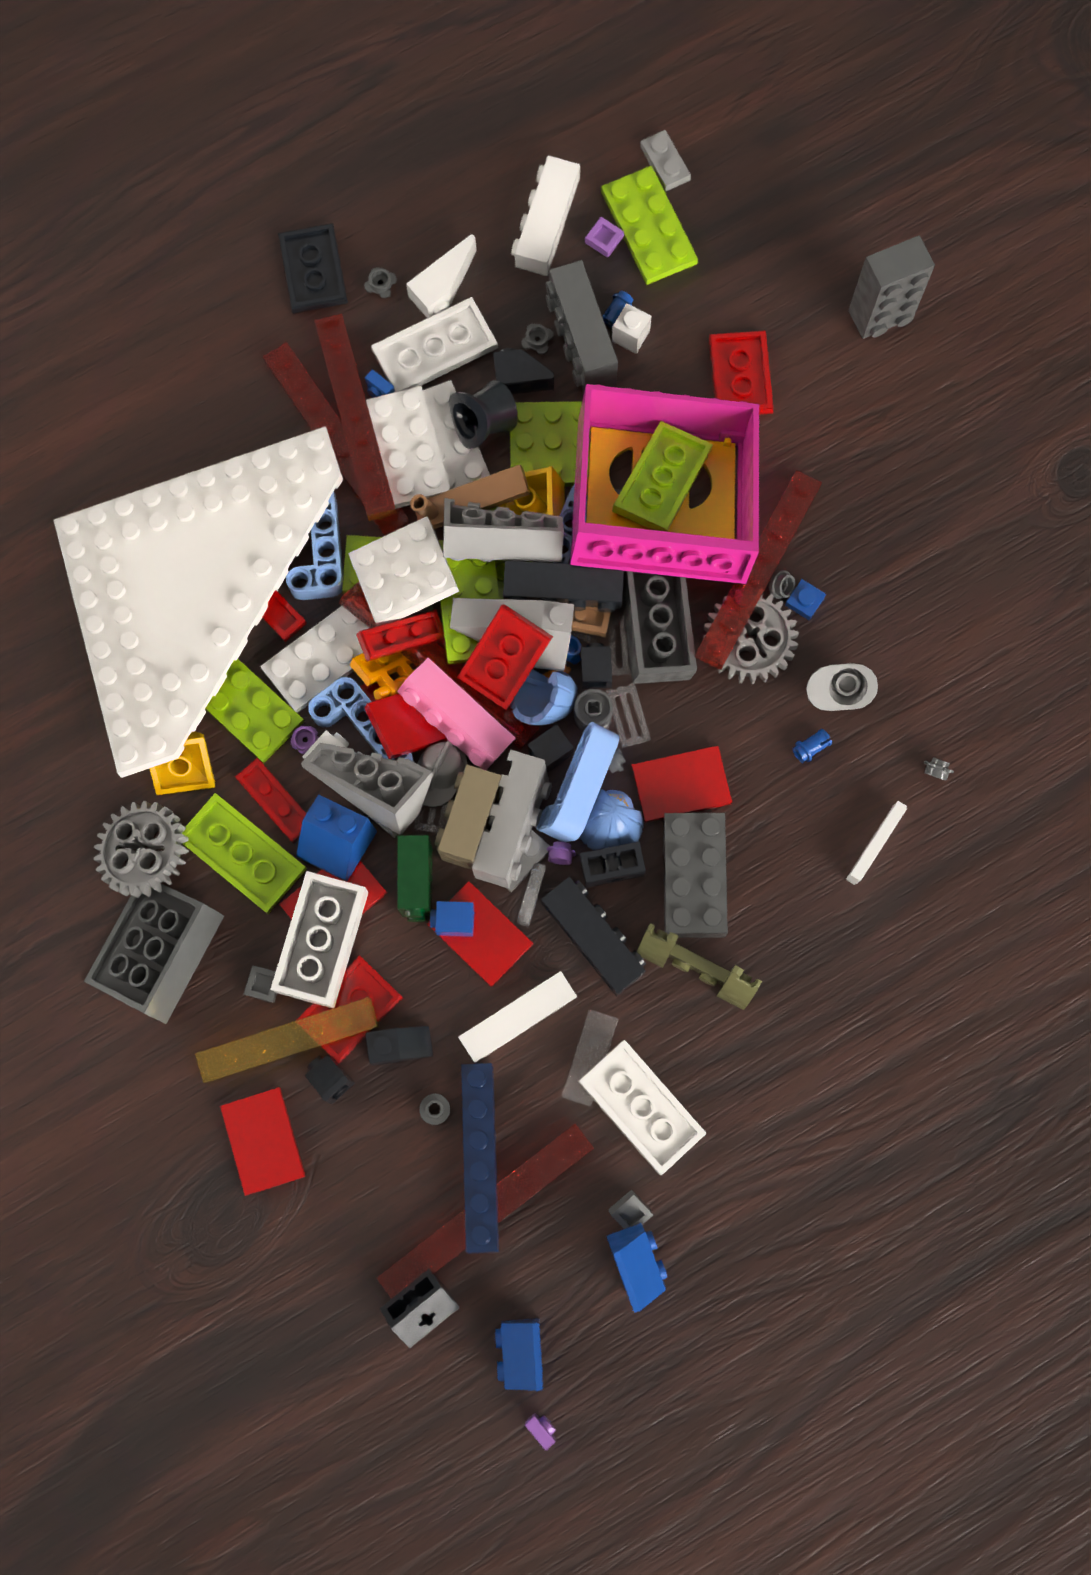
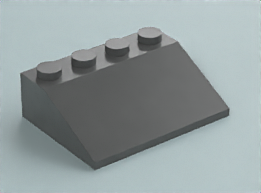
[84,884,224,1024]

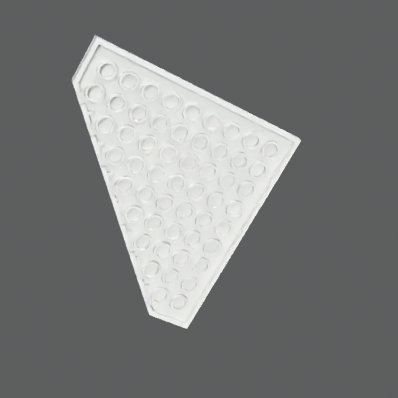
[54,426,343,778]

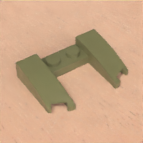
[637,923,762,1010]

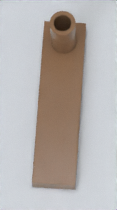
[410,464,531,529]

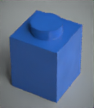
[430,901,474,937]

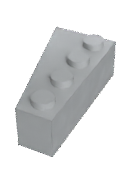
[443,498,564,563]
[472,749,552,889]

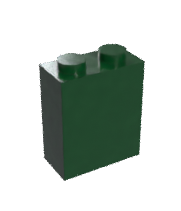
[397,835,432,922]

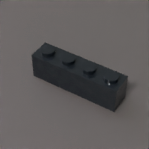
[503,561,624,613]
[541,877,646,997]

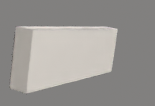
[846,801,907,885]

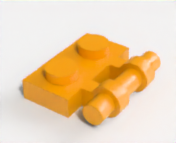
[349,650,417,700]

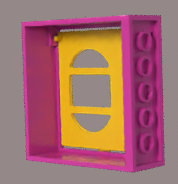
[570,384,759,584]

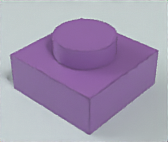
[585,217,624,258]
[525,1413,556,1450]

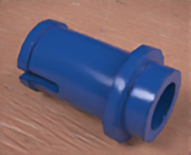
[602,290,633,328]
[793,729,832,763]

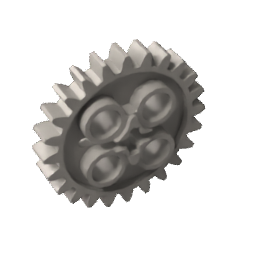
[703,589,799,684]
[93,801,189,898]

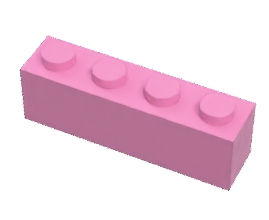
[397,658,515,770]

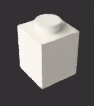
[612,303,651,354]

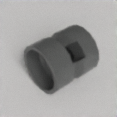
[574,689,613,733]

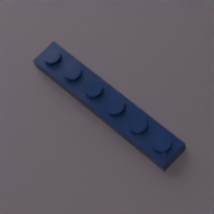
[461,1063,499,1254]

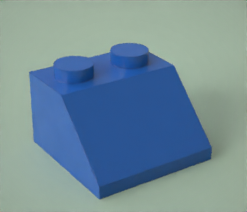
[296,794,377,882]
[606,1223,668,1313]
[495,1318,543,1391]

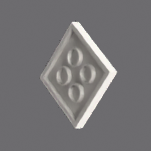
[348,516,459,626]

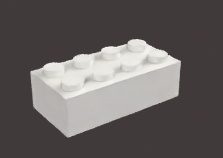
[271,871,369,1009]

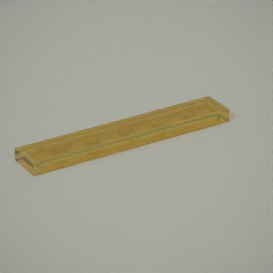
[195,997,379,1083]

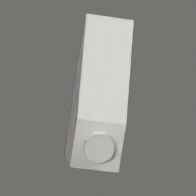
[406,234,477,318]

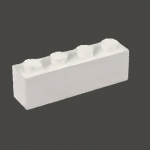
[511,156,580,276]

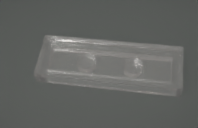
[562,1009,618,1107]

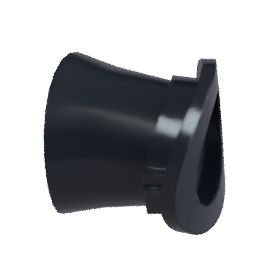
[449,380,518,449]

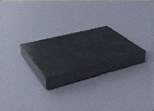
[278,223,348,313]

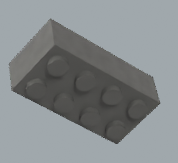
[848,235,935,339]
[546,260,618,394]
[622,571,697,684]
[663,813,728,938]

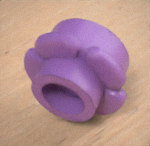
[291,726,319,754]
[547,842,576,865]

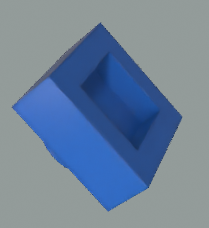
[365,369,395,398]
[785,579,826,621]

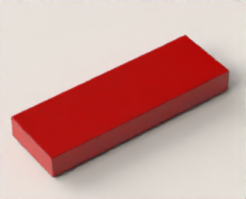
[356,610,444,662]
[235,758,307,844]

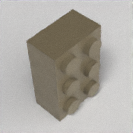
[435,765,502,870]

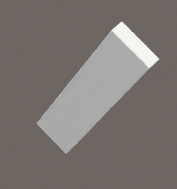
[459,971,577,1063]

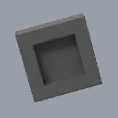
[244,965,277,1003]
[608,1189,653,1229]

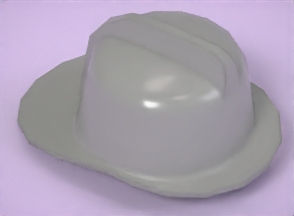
[806,663,878,711]
[417,741,467,807]

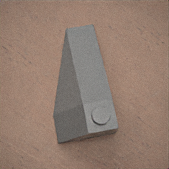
[450,598,574,672]
[301,743,433,835]

